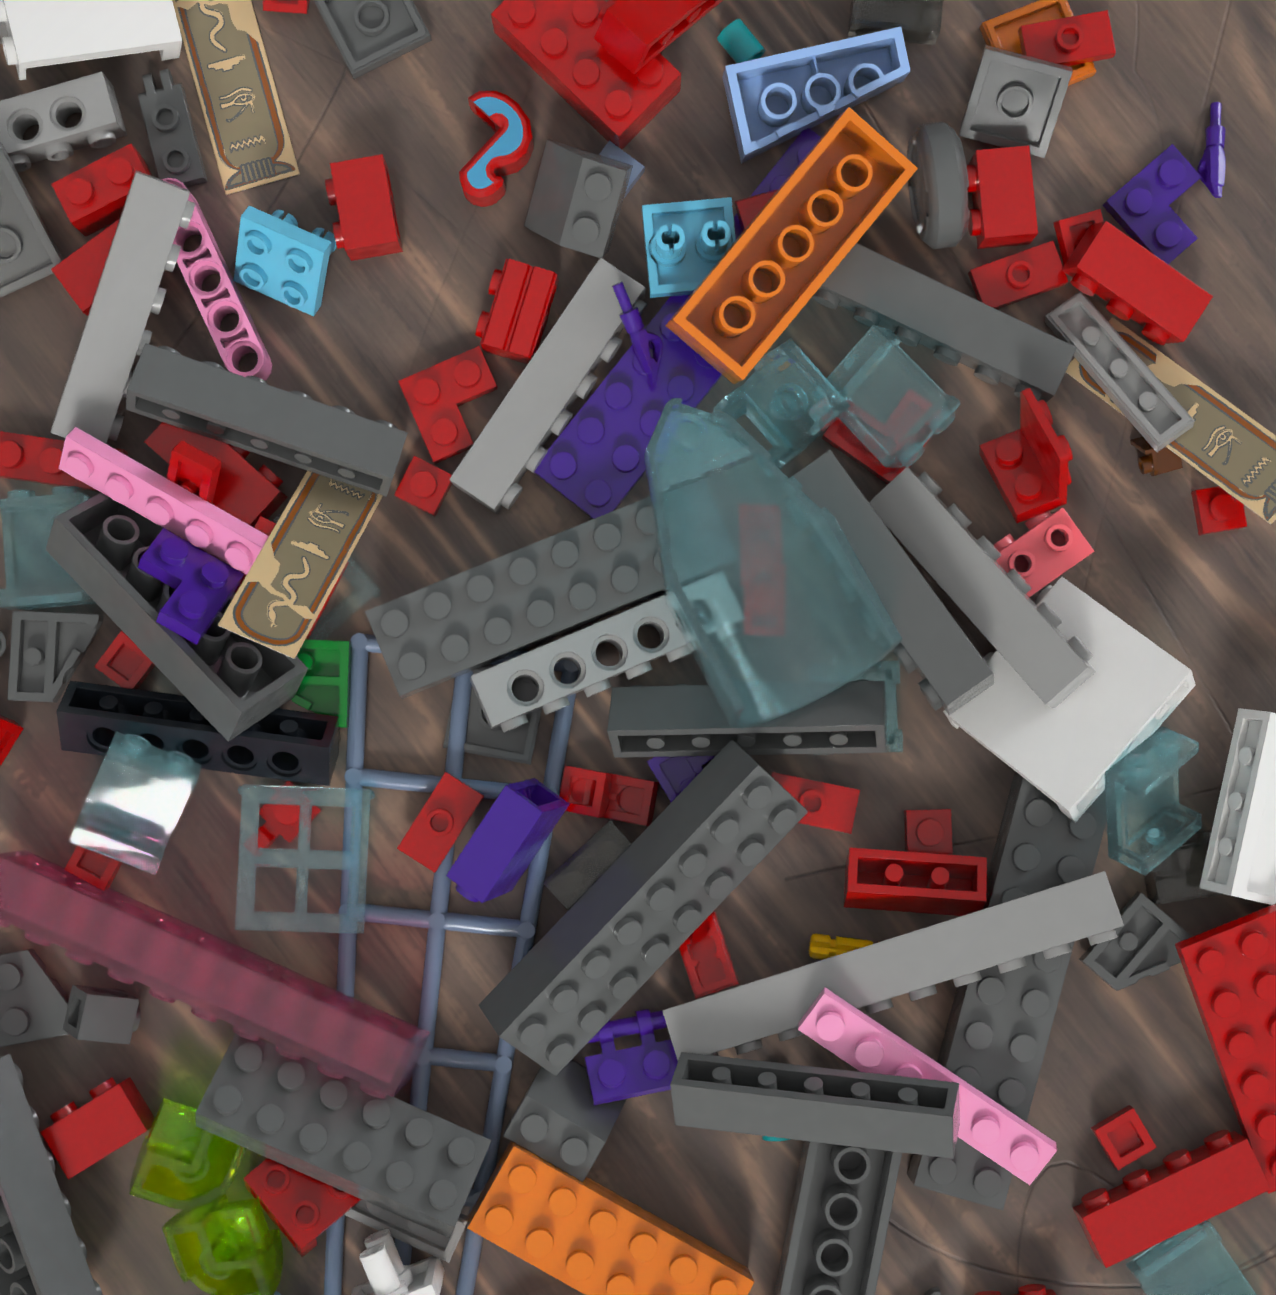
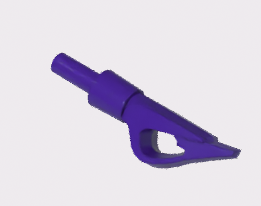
[1197,102,1226,198]
[612,282,663,387]

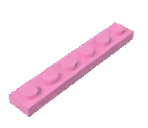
[59,427,269,575]
[798,987,1057,1185]

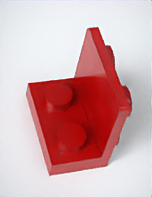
[979,388,1073,524]
[244,1158,362,1258]

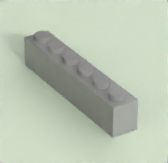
[51,171,195,444]
[449,258,647,514]
[869,467,1096,708]

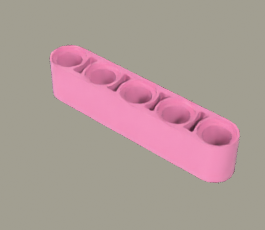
[161,178,272,381]

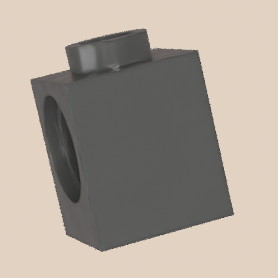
[63,985,141,1045]

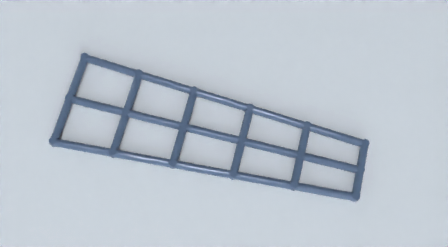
[324,633,578,1295]

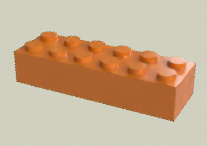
[665,107,918,384]
[467,1141,754,1295]

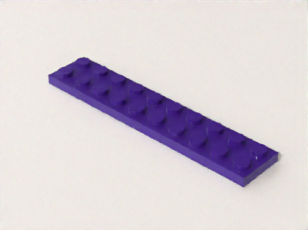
[534,128,821,519]

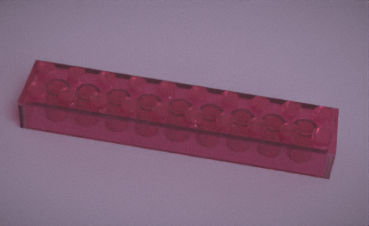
[0,850,431,1099]

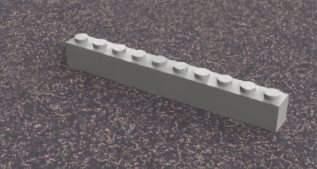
[662,871,1124,1060]

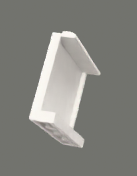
[0,0,182,80]
[943,577,1196,823]
[1199,708,1276,905]

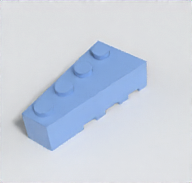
[722,27,910,164]

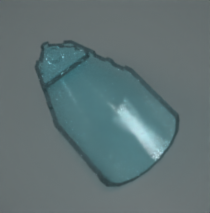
[644,398,902,729]

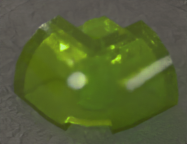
[129,1098,247,1210]
[162,1194,283,1295]

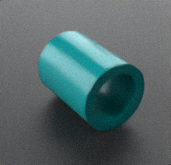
[717,19,766,63]

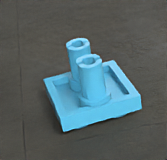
[641,197,736,298]
[233,206,337,317]

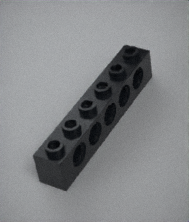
[56,680,339,786]

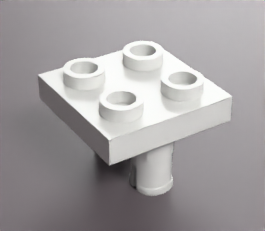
[351,1229,445,1295]

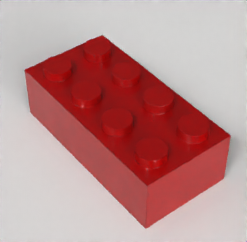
[491,0,681,149]

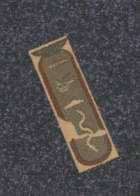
[172,0,300,195]
[1066,317,1276,524]
[217,471,383,659]

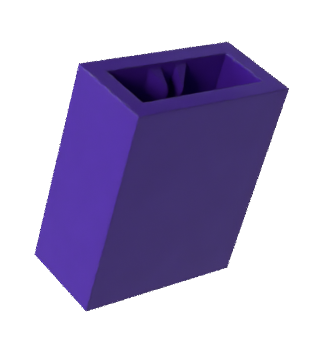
[446,778,570,903]

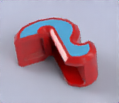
[459,91,534,207]

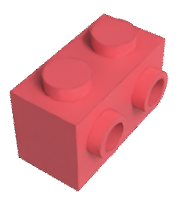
[993,508,1095,597]

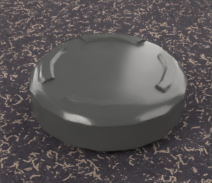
[907,122,970,249]

